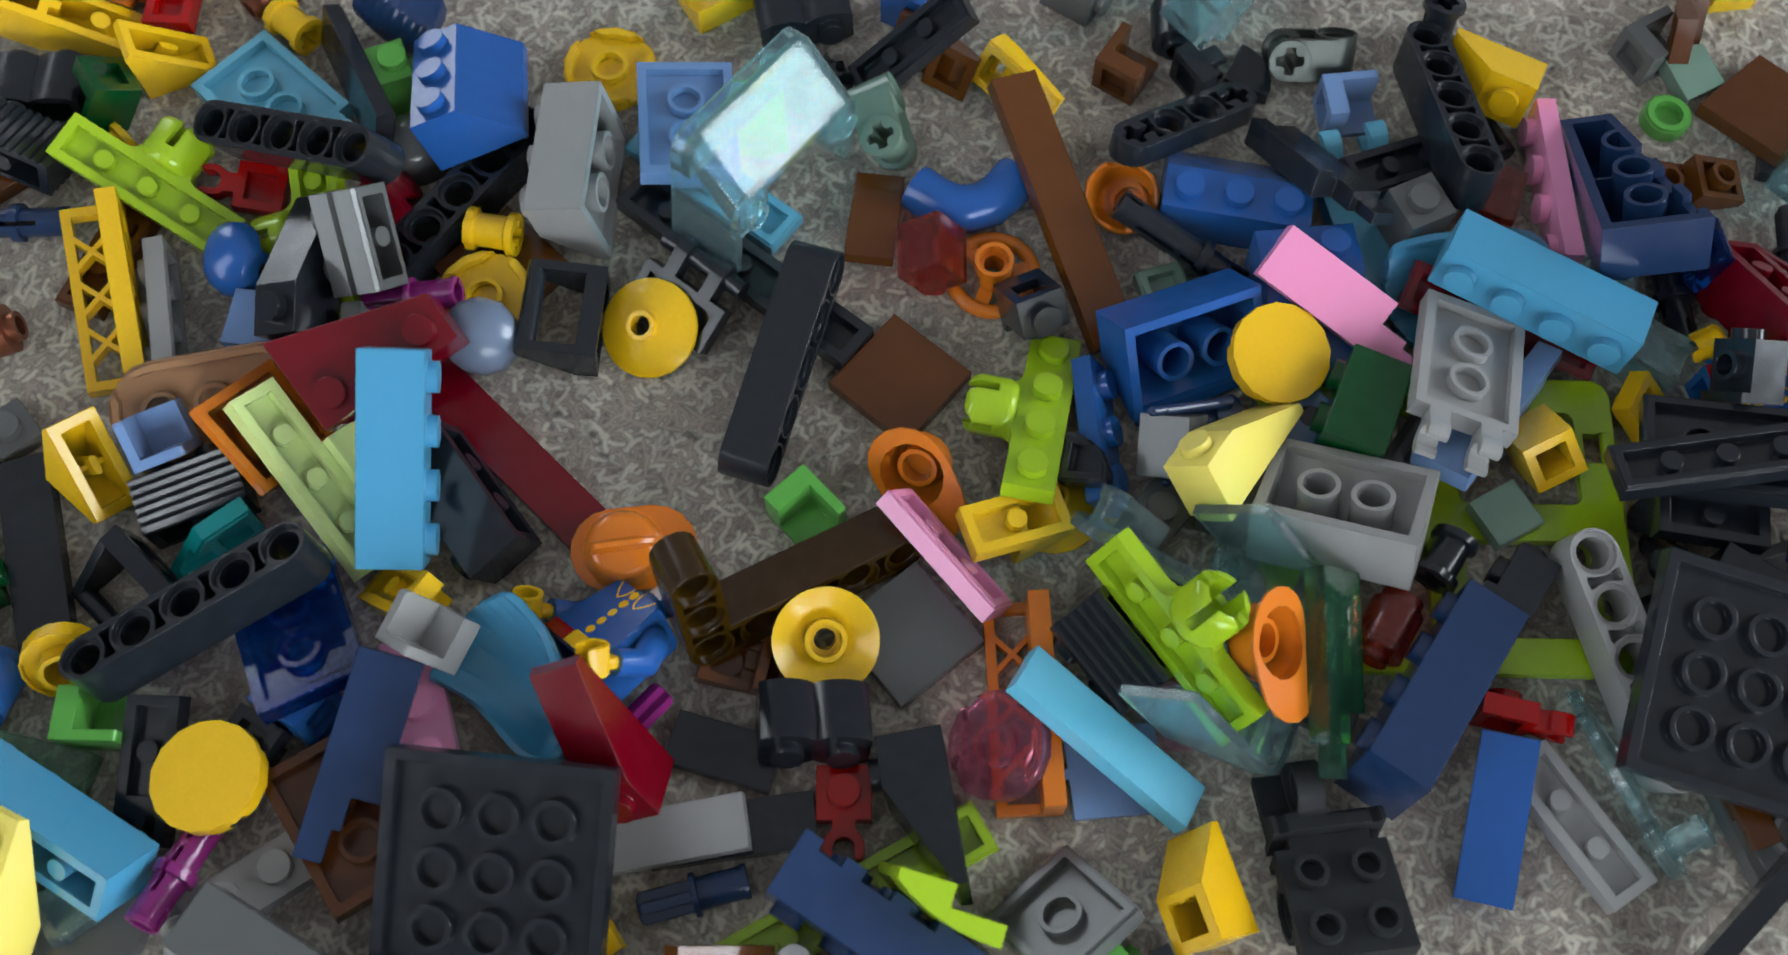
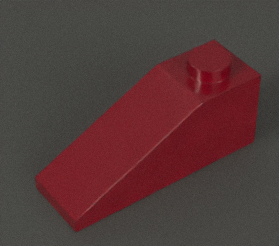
[529,655,674,824]

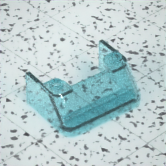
[670,26,858,272]
[1119,504,1340,776]

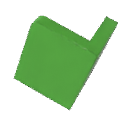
[764,464,847,544]
[47,684,127,751]

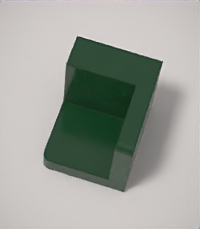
[72,56,143,132]

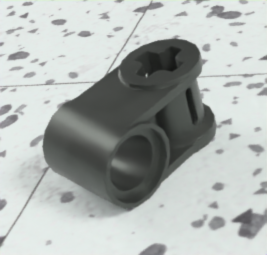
[1261,27,1358,83]

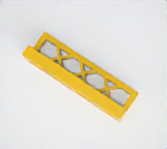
[59,186,148,398]

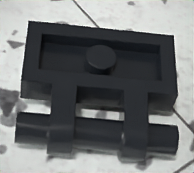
[635,229,750,354]

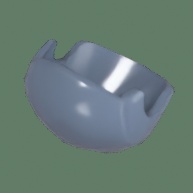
[449,296,519,376]

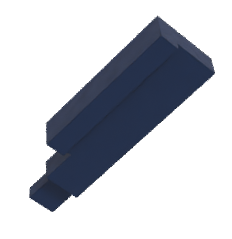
[292,645,425,863]

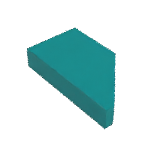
[170,496,265,579]

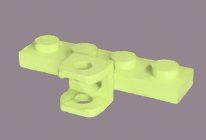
[223,377,372,583]

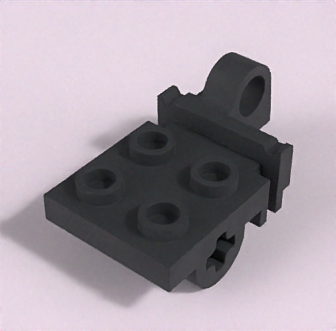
[1251,759,1422,955]

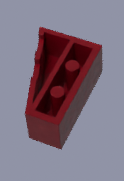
[1689,238,1788,373]
[262,293,470,432]

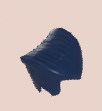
[352,0,447,55]

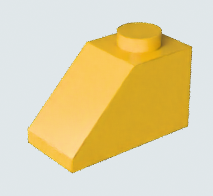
[1452,28,1548,129]

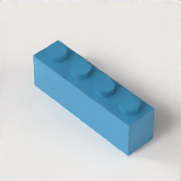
[1427,209,1658,375]
[355,346,442,570]
[0,738,160,922]

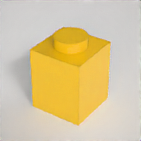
[1504,403,1589,494]

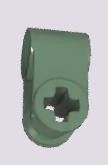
[844,71,917,171]

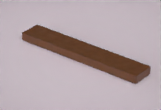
[987,70,1126,355]

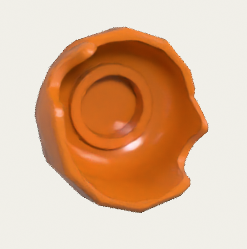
[1084,161,1162,235]

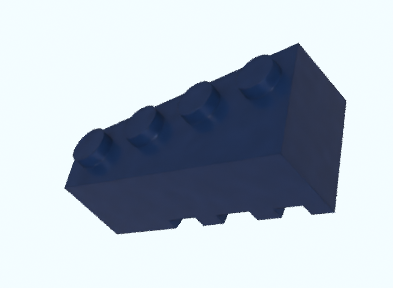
[1560,113,1715,280]
[1334,579,1530,820]
[765,828,987,955]

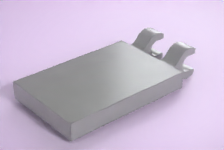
[1406,289,1525,478]

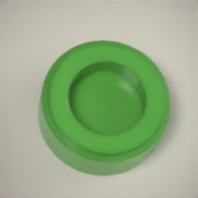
[1639,95,1692,142]

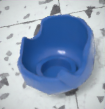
[203,222,269,297]

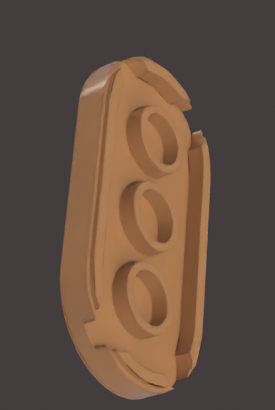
[108,340,283,463]

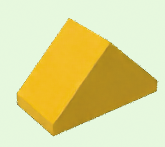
[113,19,217,99]
[41,406,133,524]

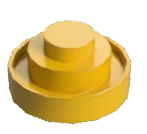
[18,621,91,697]

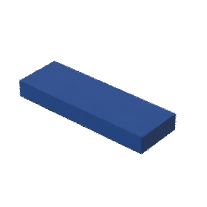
[1453,729,1541,911]

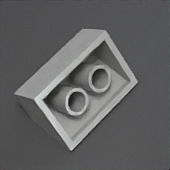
[519,81,629,259]
[1248,438,1441,591]

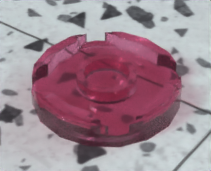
[948,689,1052,803]

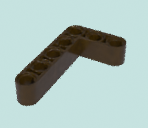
[649,506,923,666]

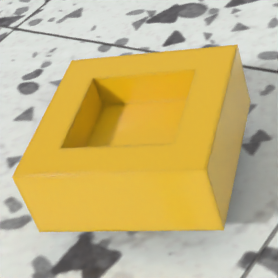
[1611,371,1665,442]

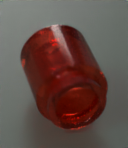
[1350,586,1424,670]

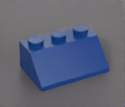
[410,23,529,171]
[1159,152,1314,249]
[1096,268,1263,423]

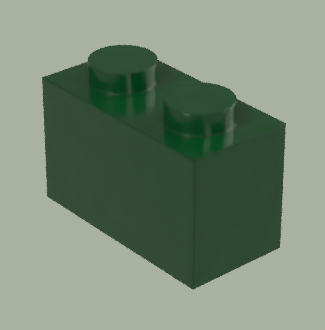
[1308,344,1412,458]

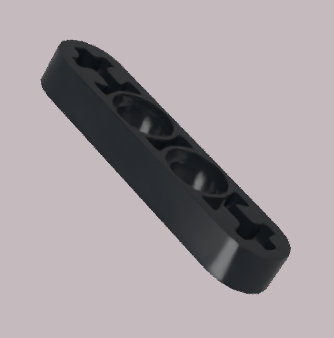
[1108,82,1258,167]

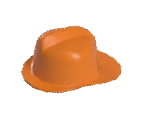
[868,427,966,535]
[570,505,698,591]
[1227,586,1315,723]

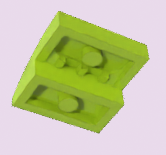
[877,860,1008,950]

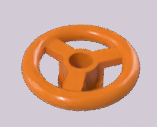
[944,232,1041,319]

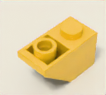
[1156,821,1260,955]

